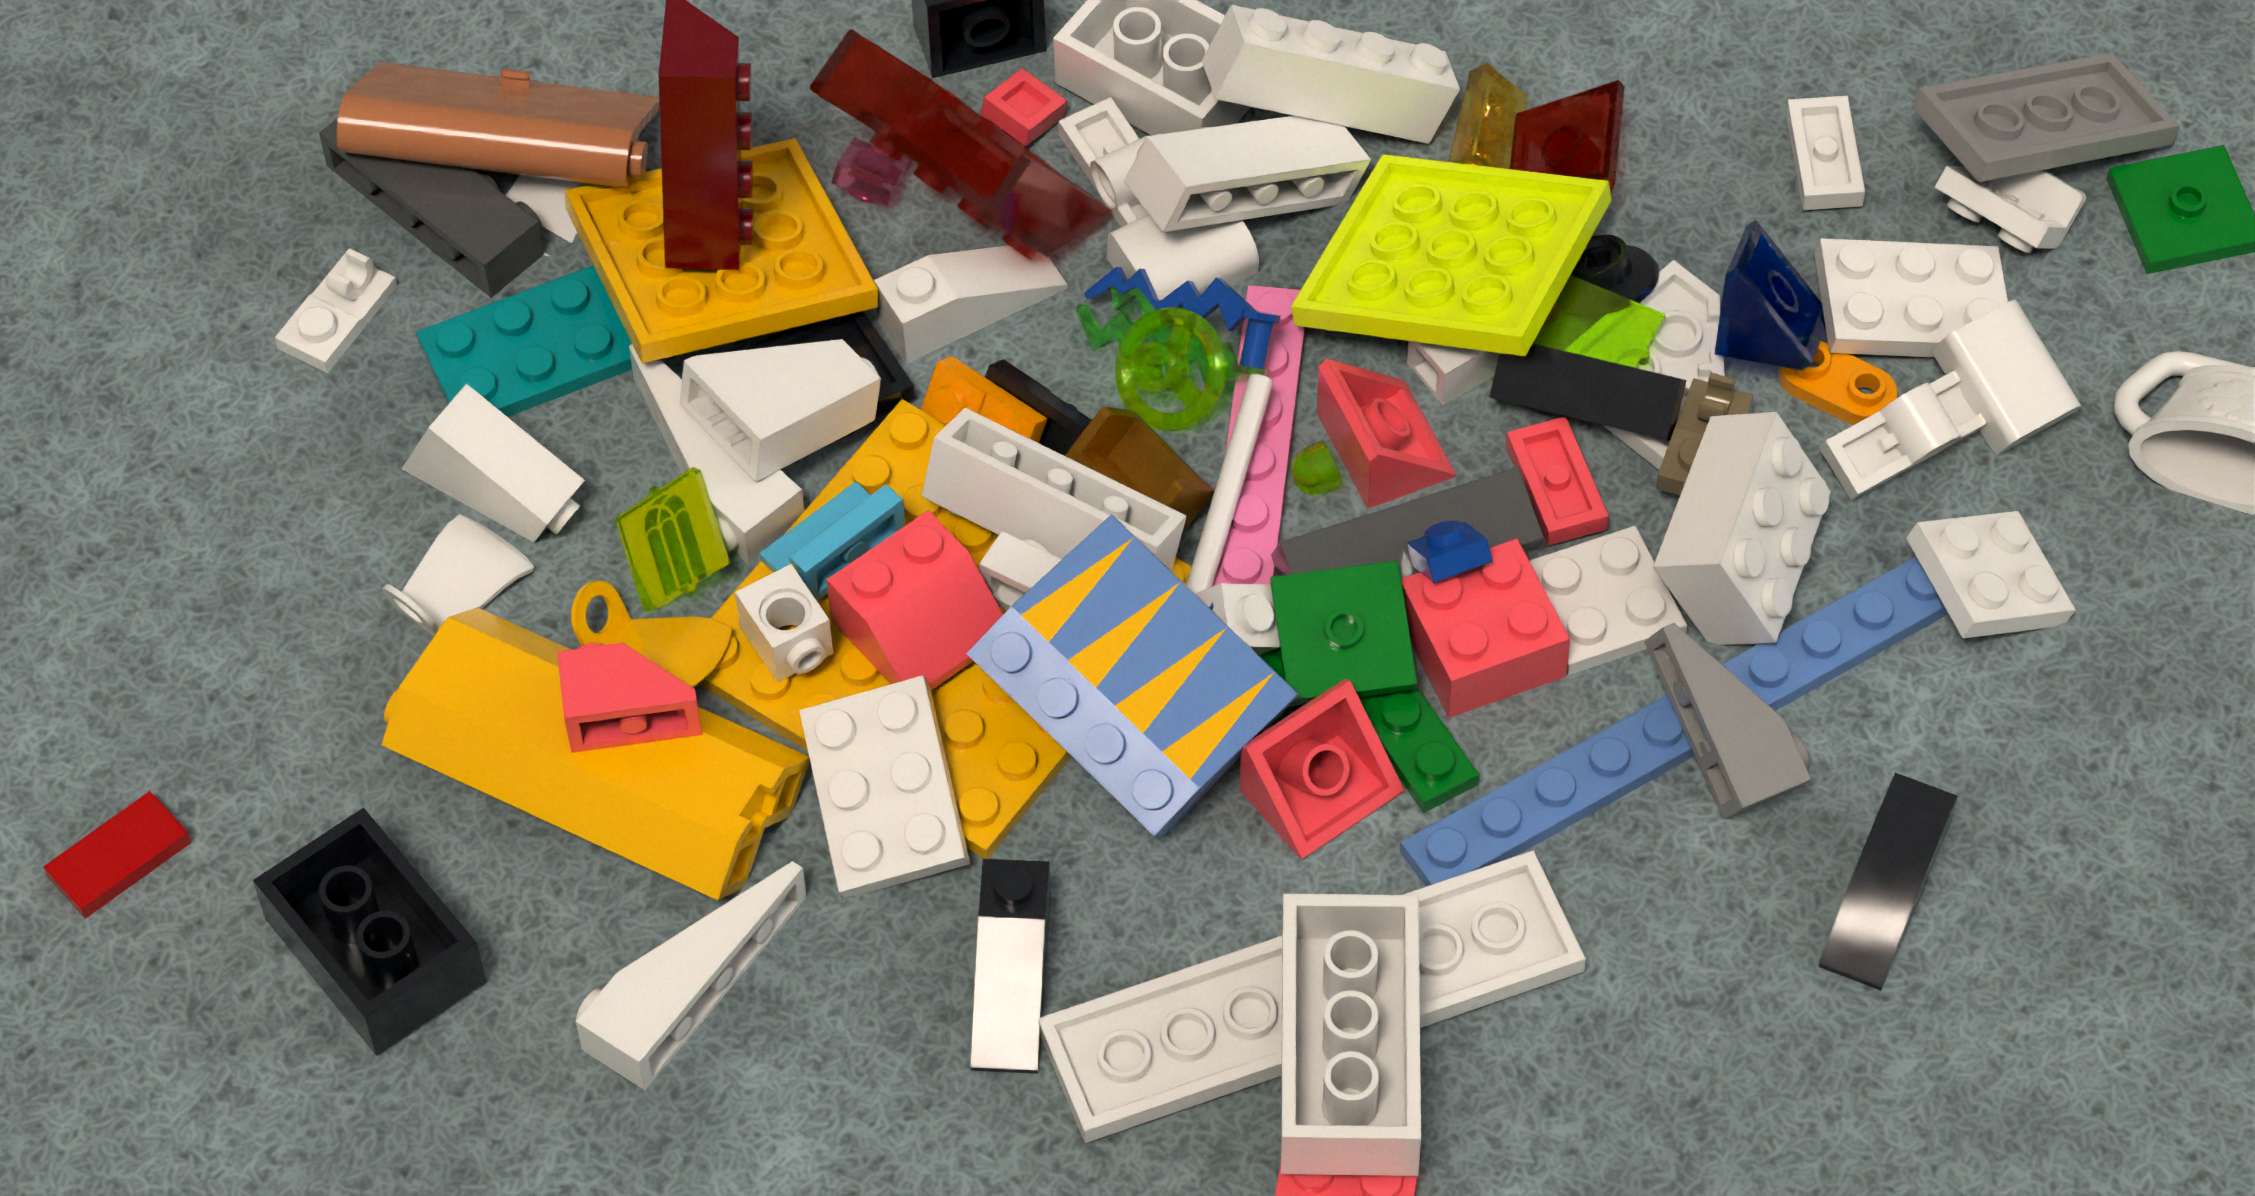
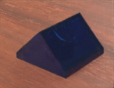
[1714,220,1825,371]

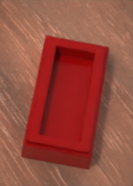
[43,791,191,919]

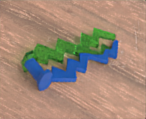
[1076,267,1281,392]

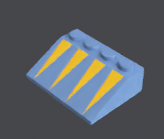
[966,514,1300,836]

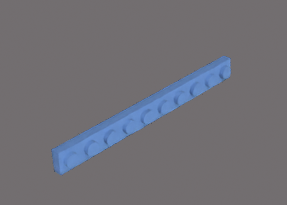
[1400,557,1949,887]

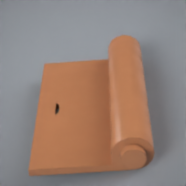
[337,62,660,189]

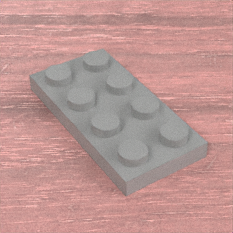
[1912,53,2180,182]

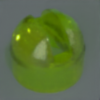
[1291,440,1343,496]

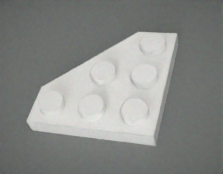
[1567,260,1725,470]

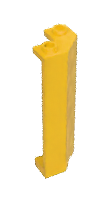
[381,607,810,900]

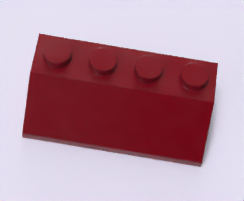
[658,0,754,270]

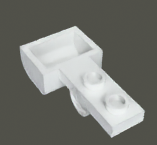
[1058,97,1259,323]
[1819,299,2081,501]

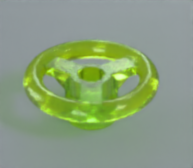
[1115,307,1227,431]

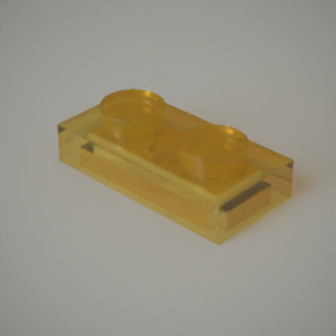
[1448,63,1527,169]

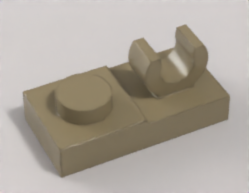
[1656,372,1754,496]

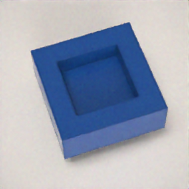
[1406,520,1493,583]

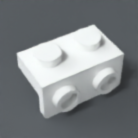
[1935,166,2086,253]

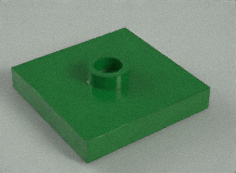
[2106,145,2255,274]
[1269,560,1417,707]

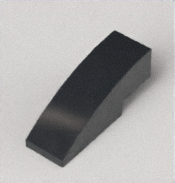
[1819,772,1958,991]

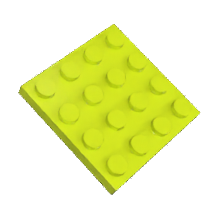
[1291,154,1612,356]

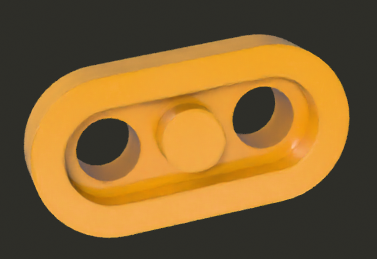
[1778,339,1897,425]

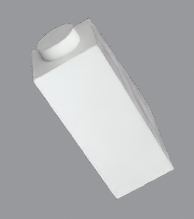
[680,339,881,482]
[402,384,585,542]

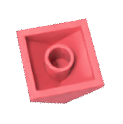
[1317,358,1456,509]
[1240,679,1405,859]

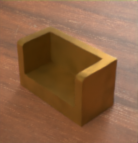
[1065,406,1214,534]

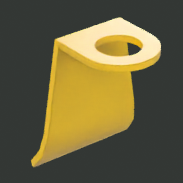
[571,580,731,688]

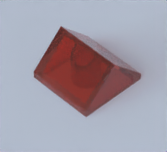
[1509,80,1625,229]

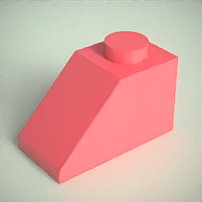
[557,643,702,753]

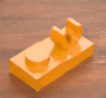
[921,356,1048,443]

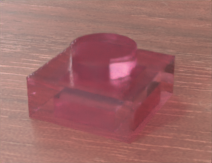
[831,137,910,205]

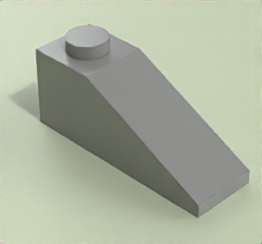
[1644,623,1812,819]

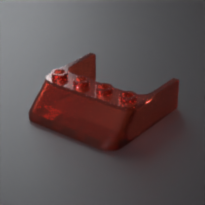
[810,29,1112,260]

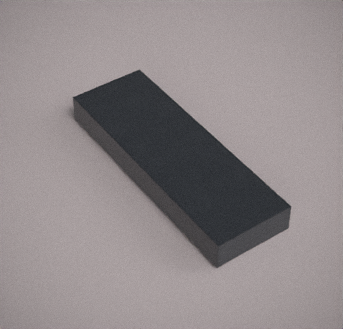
[1489,344,1687,441]

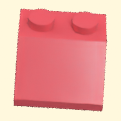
[826,510,1003,690]

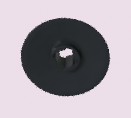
[1555,235,1659,318]

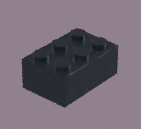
[253,807,486,1056]

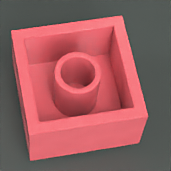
[1401,539,1570,718]

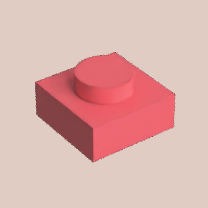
[981,68,1068,146]

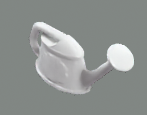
[2114,351,2255,515]

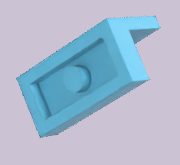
[759,481,905,601]

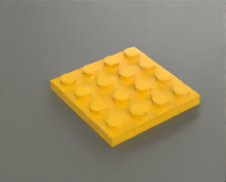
[565,138,878,363]

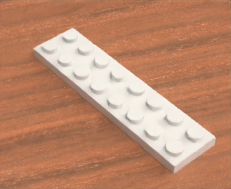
[1038,850,1586,1143]

